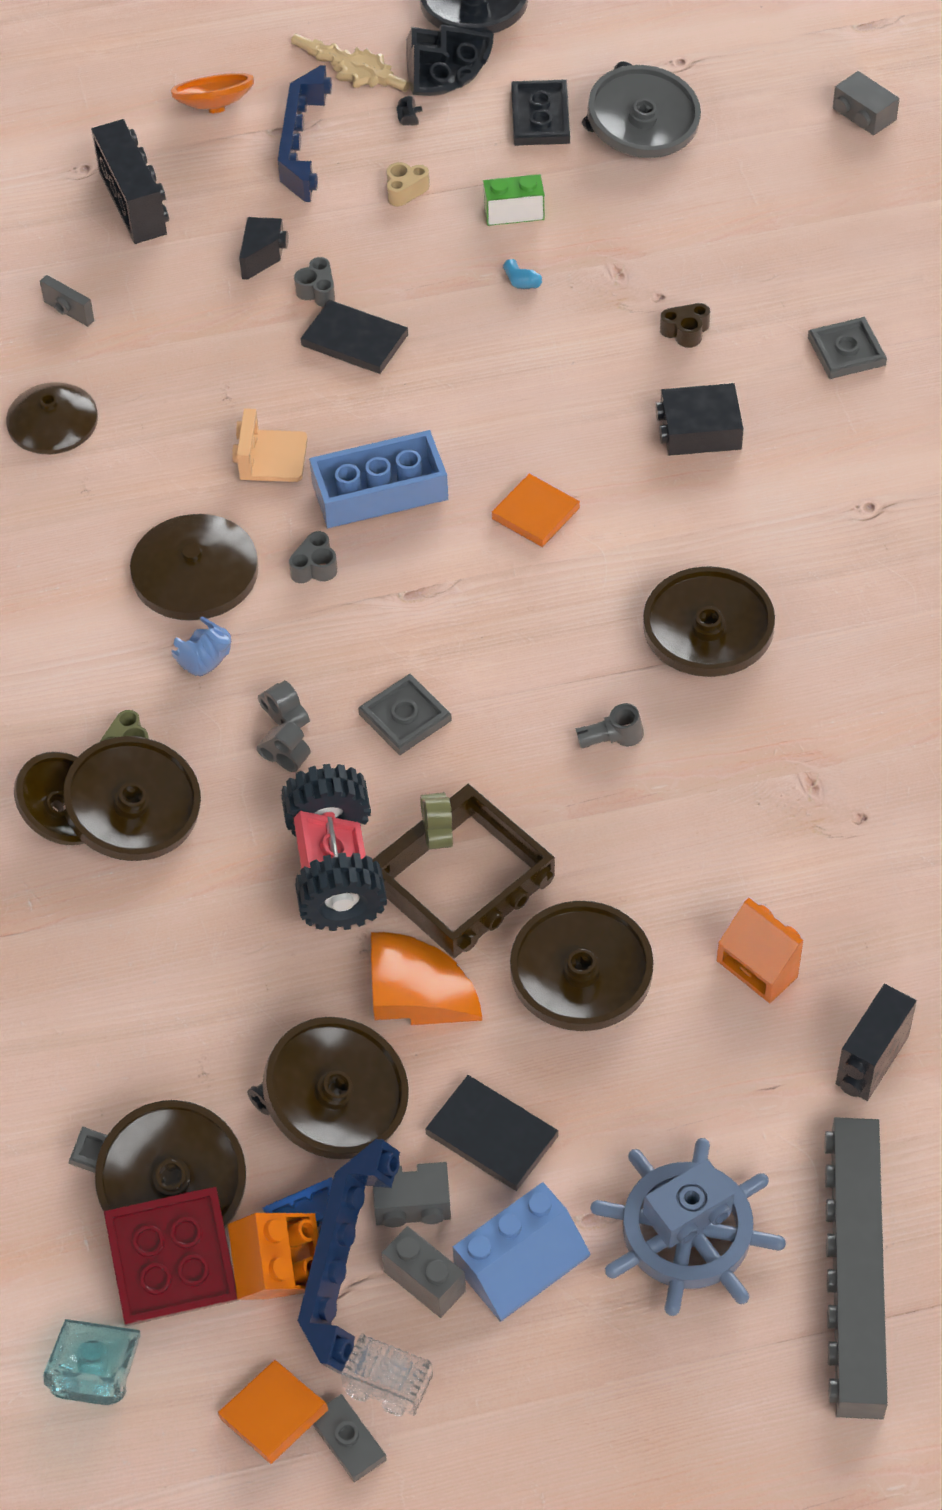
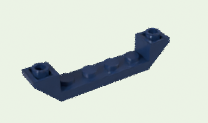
[277,65,332,202]
[297,1139,400,1375]

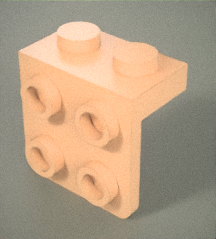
[232,408,308,482]

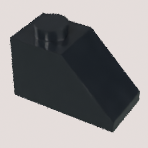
[239,217,288,280]

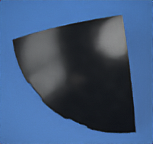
[406,25,494,96]

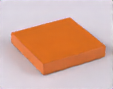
[492,473,580,547]
[217,1360,329,1464]

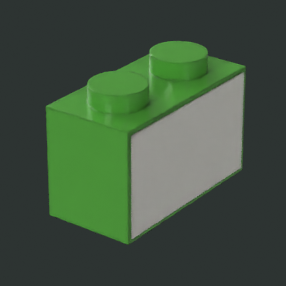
[483,174,545,226]

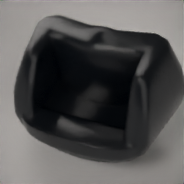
[397,96,423,125]

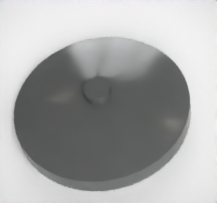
[587,65,701,158]

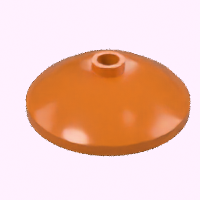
[171,73,254,113]

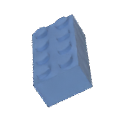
[309,430,448,529]

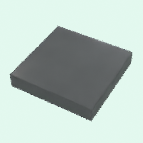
[808,317,887,379]
[358,674,452,755]

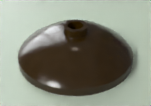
[6,382,98,454]
[14,752,85,845]

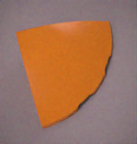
[371,932,482,1025]

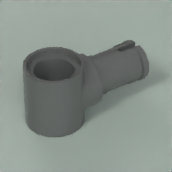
[575,703,644,749]

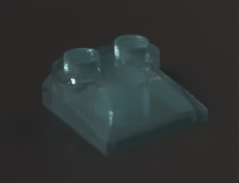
[43,1319,140,1405]

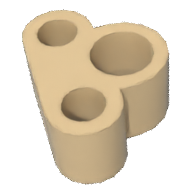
[386,162,430,207]

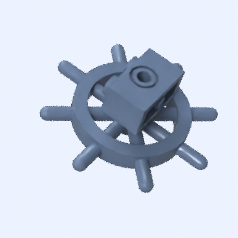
[591,1138,786,1316]

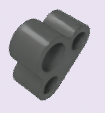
[294,257,335,307]
[289,531,337,583]
[258,680,310,728]
[257,722,311,772]

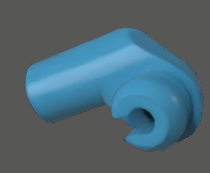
[503,259,542,289]

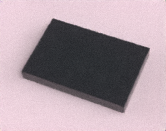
[511,79,570,146]
[301,300,408,374]
[425,1075,559,1191]

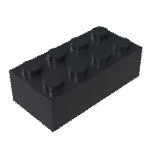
[91,119,169,244]

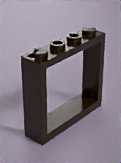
[372,783,555,959]

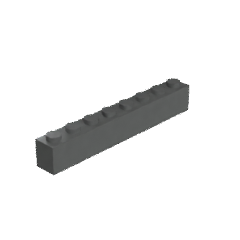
[824,1117,888,1420]

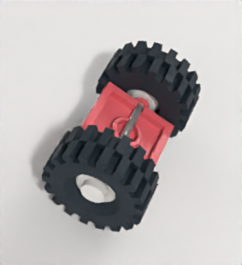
[281,764,387,931]

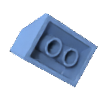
[453,1182,590,1322]

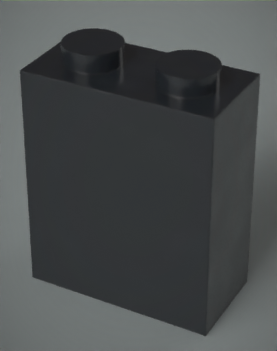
[655,383,744,456]
[835,983,917,1101]

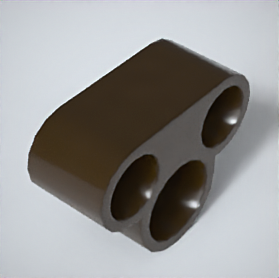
[660,303,710,348]

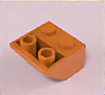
[717,898,803,1003]
[228,1213,318,1300]

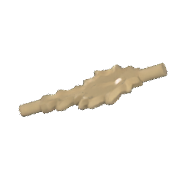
[291,34,410,92]

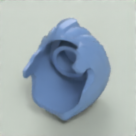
[171,617,232,676]

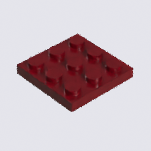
[104,1187,239,1326]

